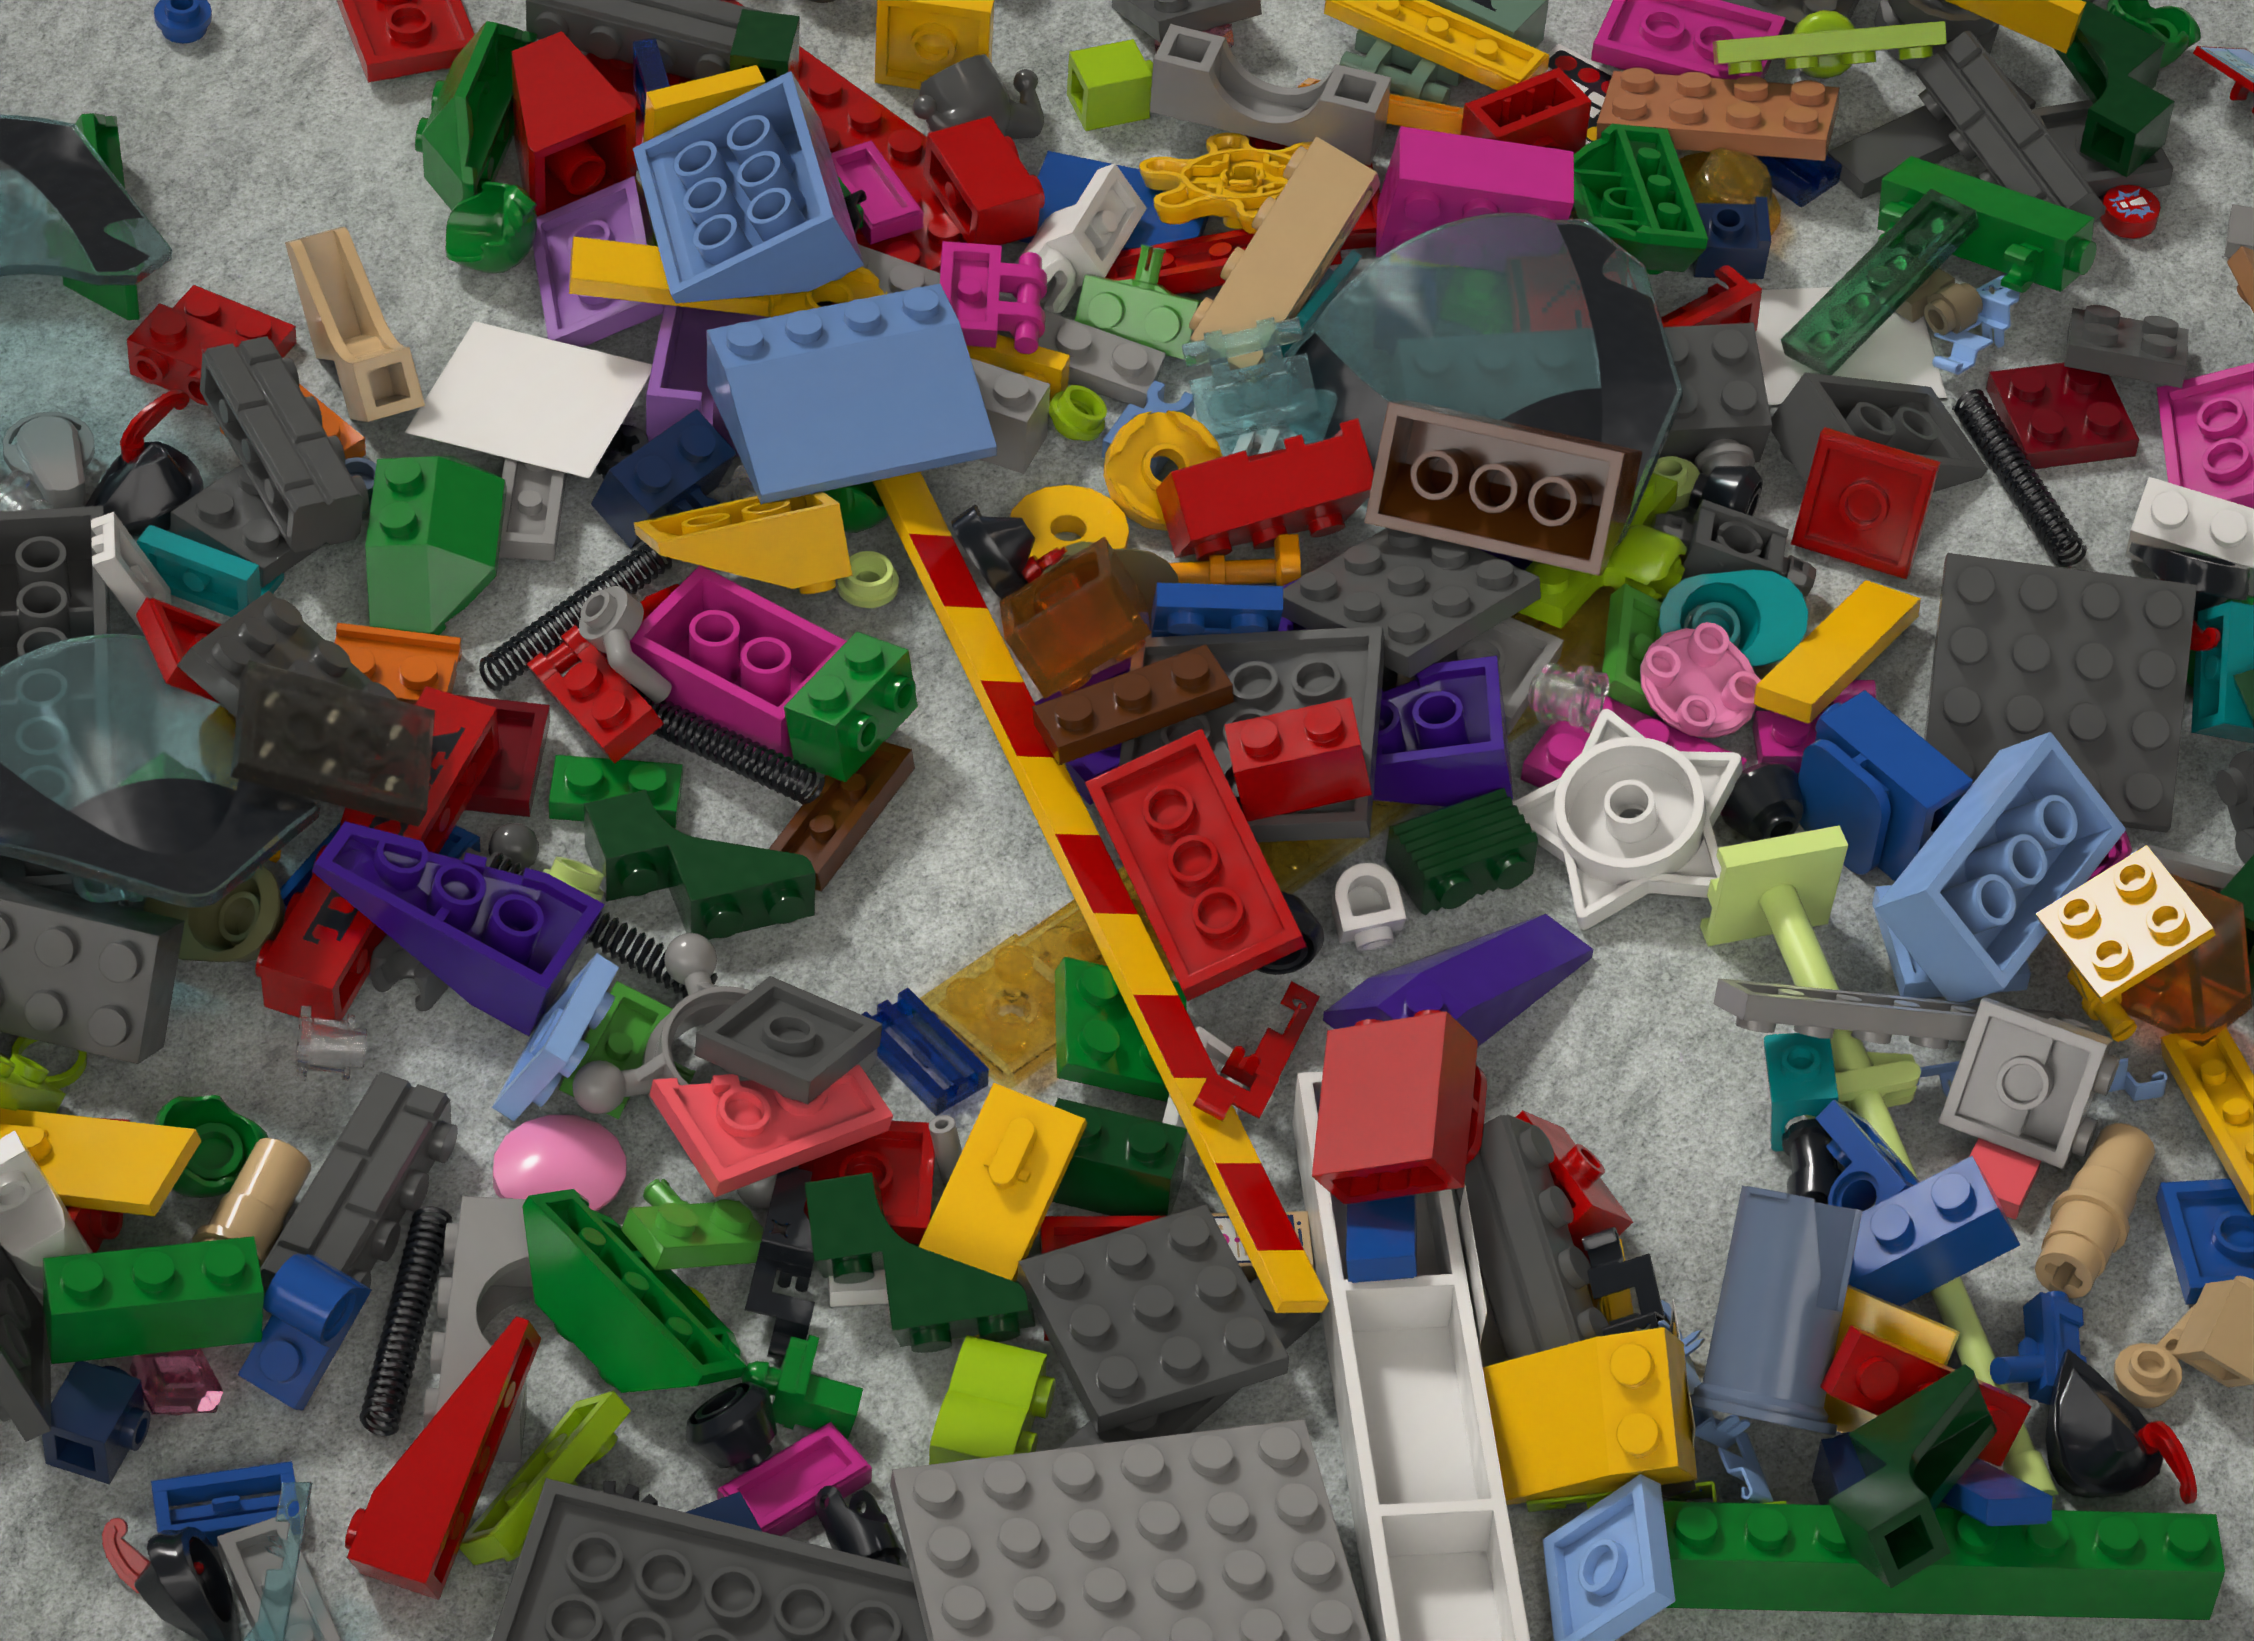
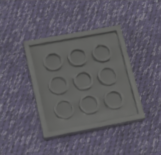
[1924,553,2197,833]
[1119,626,1385,842]

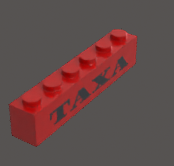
[255,686,499,1030]

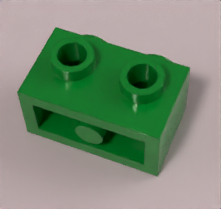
[784,631,918,782]

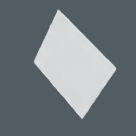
[1755,286,1947,405]
[405,321,652,479]

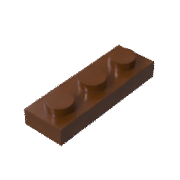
[1032,644,1234,765]
[769,742,915,892]

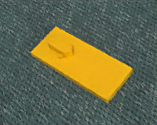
[918,1083,1088,1338]
[0,1108,202,1217]

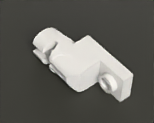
[999,163,1147,314]
[0,1131,93,1306]

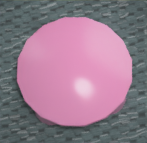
[1640,622,1761,738]
[493,1115,627,1211]

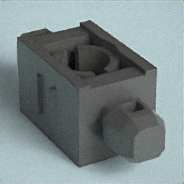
[1650,499,1817,597]

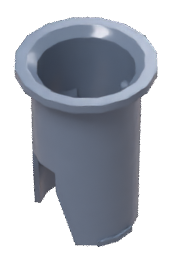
[1690,1185,1862,1435]

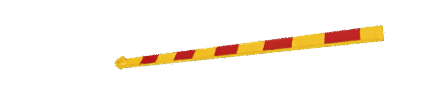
[872,472,1329,1313]

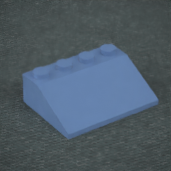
[633,71,864,303]
[707,284,997,504]

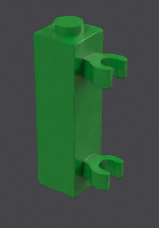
[1877,156,2097,293]

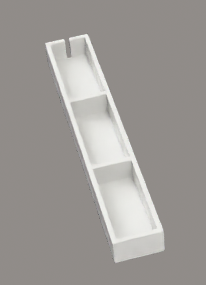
[1292,1072,1530,1641]

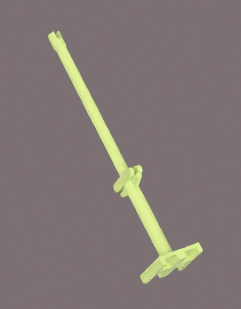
[1700,825,2059,1505]

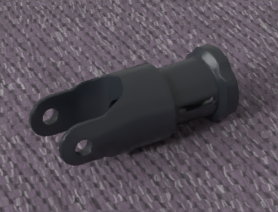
[1782,1119,1842,1204]
[815,1485,907,1567]

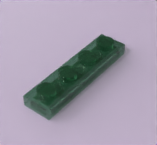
[1781,189,1979,375]

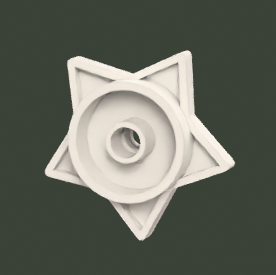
[1513,709,1743,930]

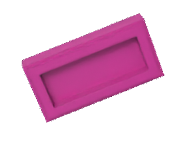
[831,141,924,245]
[717,1422,872,1536]

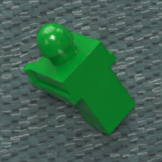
[741,1335,863,1439]

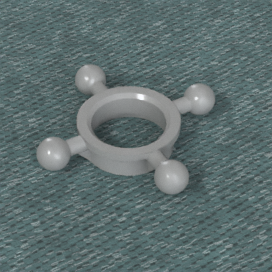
[572,933,878,1209]

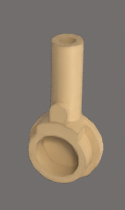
[2114,1304,2196,1408]

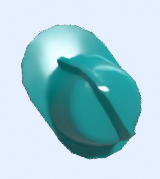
[1658,569,1808,667]

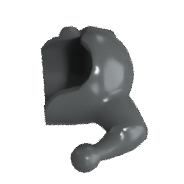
[913,54,1044,139]

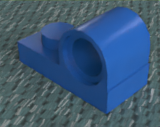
[1815,1100,1920,1212]
[238,1254,372,1411]

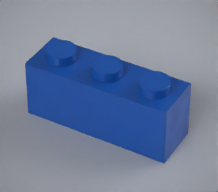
[1848,1156,2020,1306]

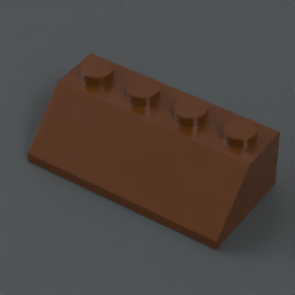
[1364,400,1643,576]

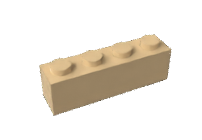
[1189,136,1380,385]

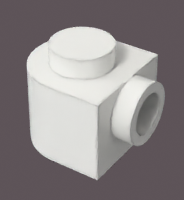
[1331,863,1406,951]

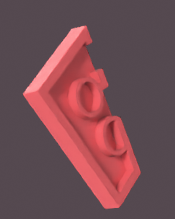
[649,1065,893,1198]

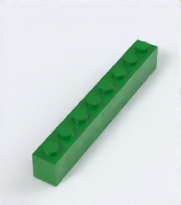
[1663,1501,2225,1620]

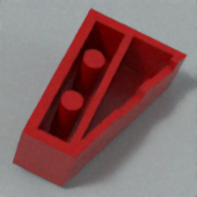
[1156,418,1374,562]

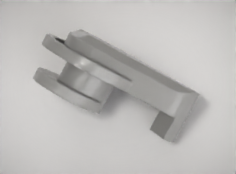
[2,411,95,508]

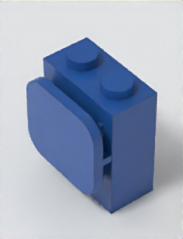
[1798,690,1973,882]

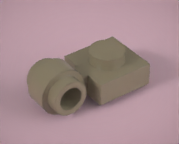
[1872,253,1983,335]

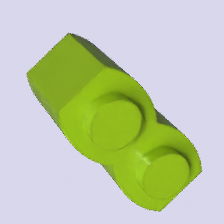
[929,1335,1056,1465]

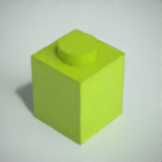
[1067,39,1153,131]

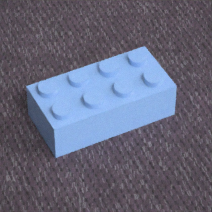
[1874,732,2126,1002]

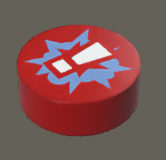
[2100,185,2161,239]

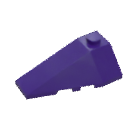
[1373,656,1513,807]
[312,821,605,1037]
[1323,914,1594,1048]

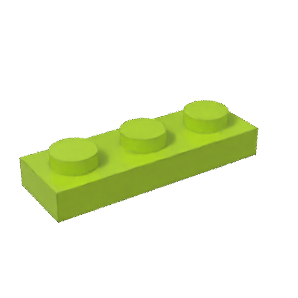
[459,1391,631,1566]

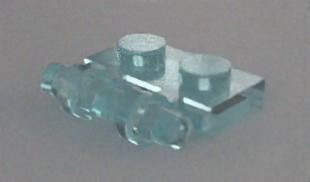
[1182,317,1321,440]

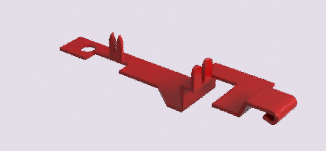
[1193,981,1320,1121]

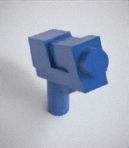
[1990,1291,2087,1405]

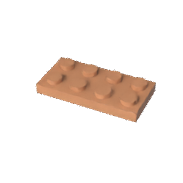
[1597,68,1840,161]

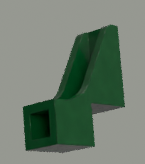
[2054,0,2175,178]
[584,790,816,940]
[805,1172,1036,1353]
[1828,1364,1997,1588]

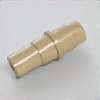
[2035,1123,2155,1299]
[192,1138,311,1268]

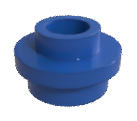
[154,0,212,44]

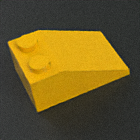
[634,492,853,594]
[1483,1327,1698,1505]

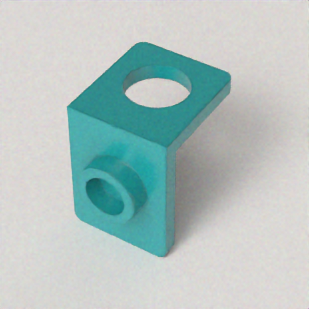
[1764,1033,1839,1152]

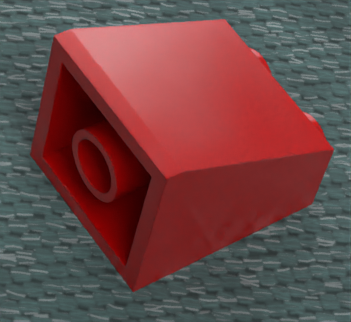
[512,31,636,217]

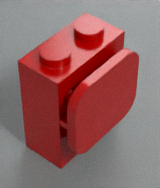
[1312,1010,1487,1205]

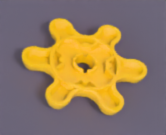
[1139,133,1312,234]

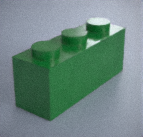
[43,1236,264,1364]

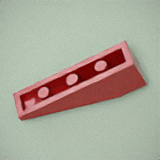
[345,1316,541,1600]

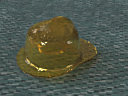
[1679,147,1781,236]

